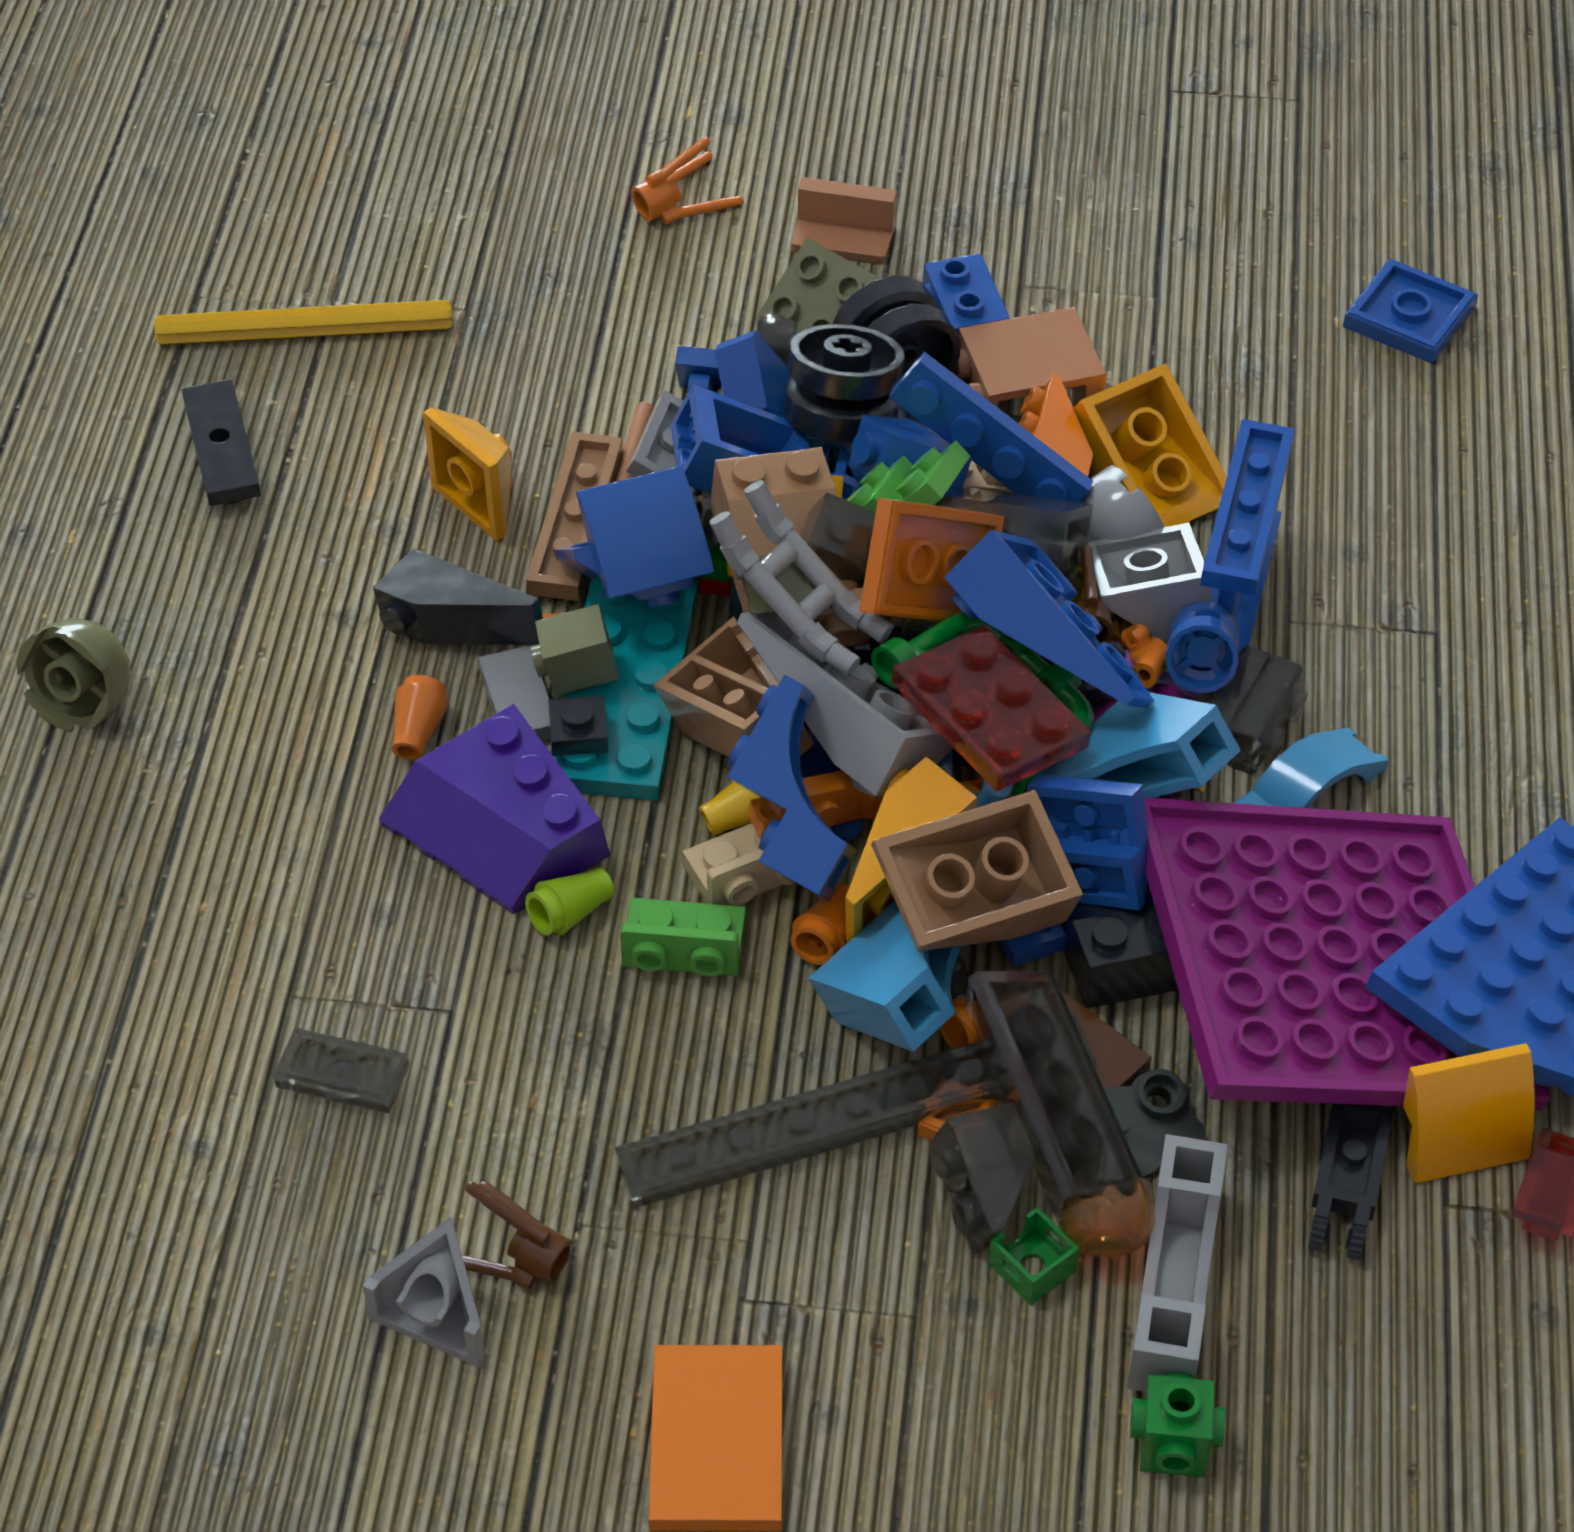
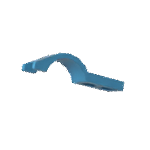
[1234,727,1389,808]

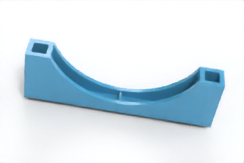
[808,692,1241,1052]

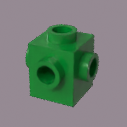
[1130,1372,1226,1478]

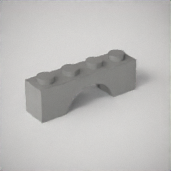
[1127,1134,1228,1392]

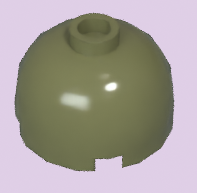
[16,618,131,731]

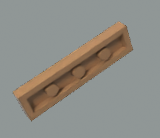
[526,432,623,601]

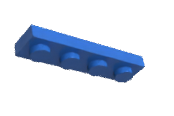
[889,352,1093,523]

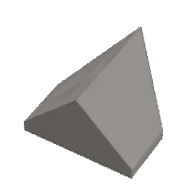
[363,1217,485,1367]

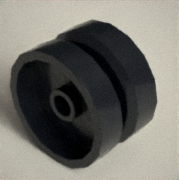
[832,275,961,377]
[784,324,904,443]

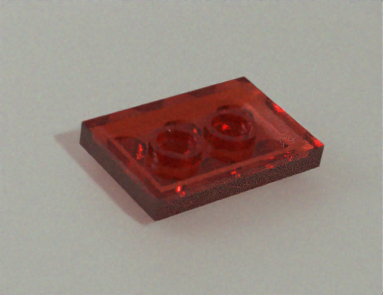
[891,625,1091,792]

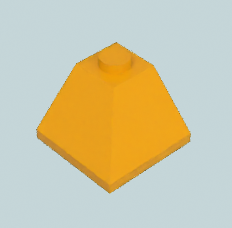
[423,407,512,542]

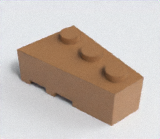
[653,616,814,757]

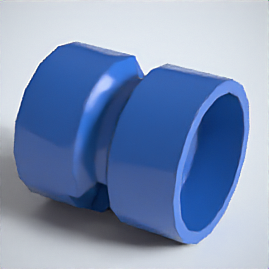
[1166,601,1240,693]

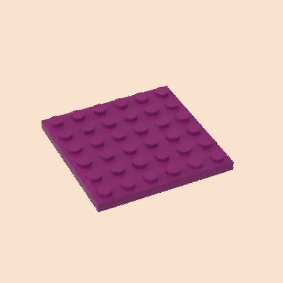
[1144,797,1551,1111]

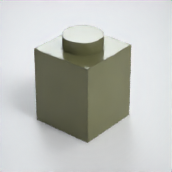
[530,604,619,696]

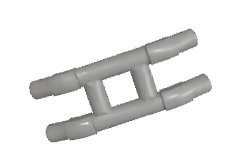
[709,480,894,677]

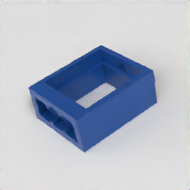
[670,384,810,494]

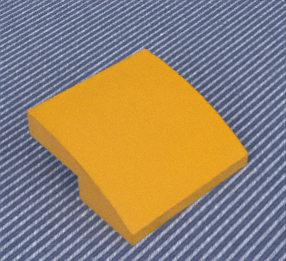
[1403,1043,1535,1184]

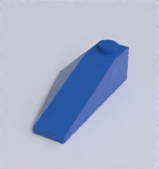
[944,530,1155,708]

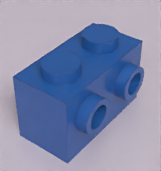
[923,253,1010,336]

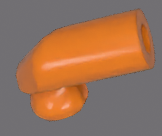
[1120,624,1167,689]

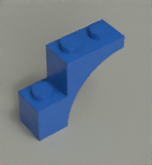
[727,675,857,901]

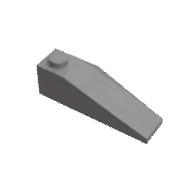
[737,612,968,797]

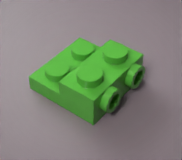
[841,440,970,560]

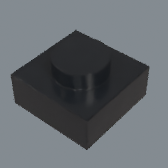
[548,695,608,756]

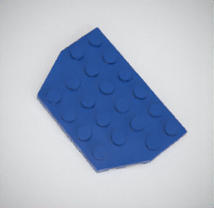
[1365,817,1574,1096]

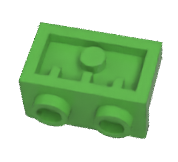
[620,897,746,977]

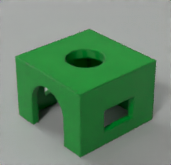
[989,1207,1080,1306]

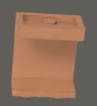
[953,307,1106,408]

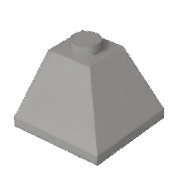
[1083,523,1213,641]

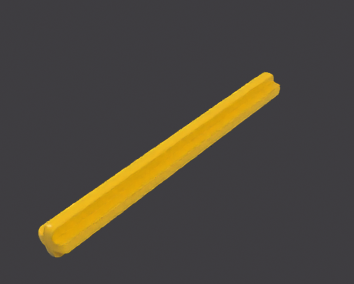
[154,300,453,345]

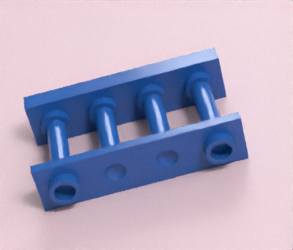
[1200,419,1295,670]

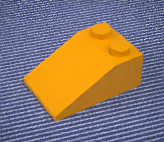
[1074,363,1227,527]
[845,757,977,944]

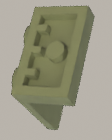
[755,238,881,343]

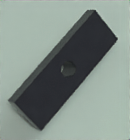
[181,379,261,506]

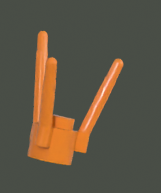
[631,137,744,225]

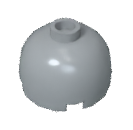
[1070,465,1165,559]

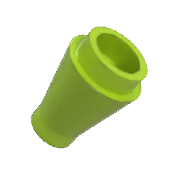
[525,867,615,936]

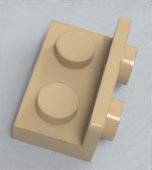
[682,823,795,906]

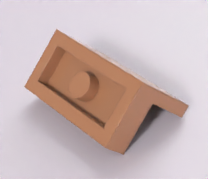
[791,177,897,264]

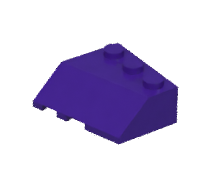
[379,703,611,914]

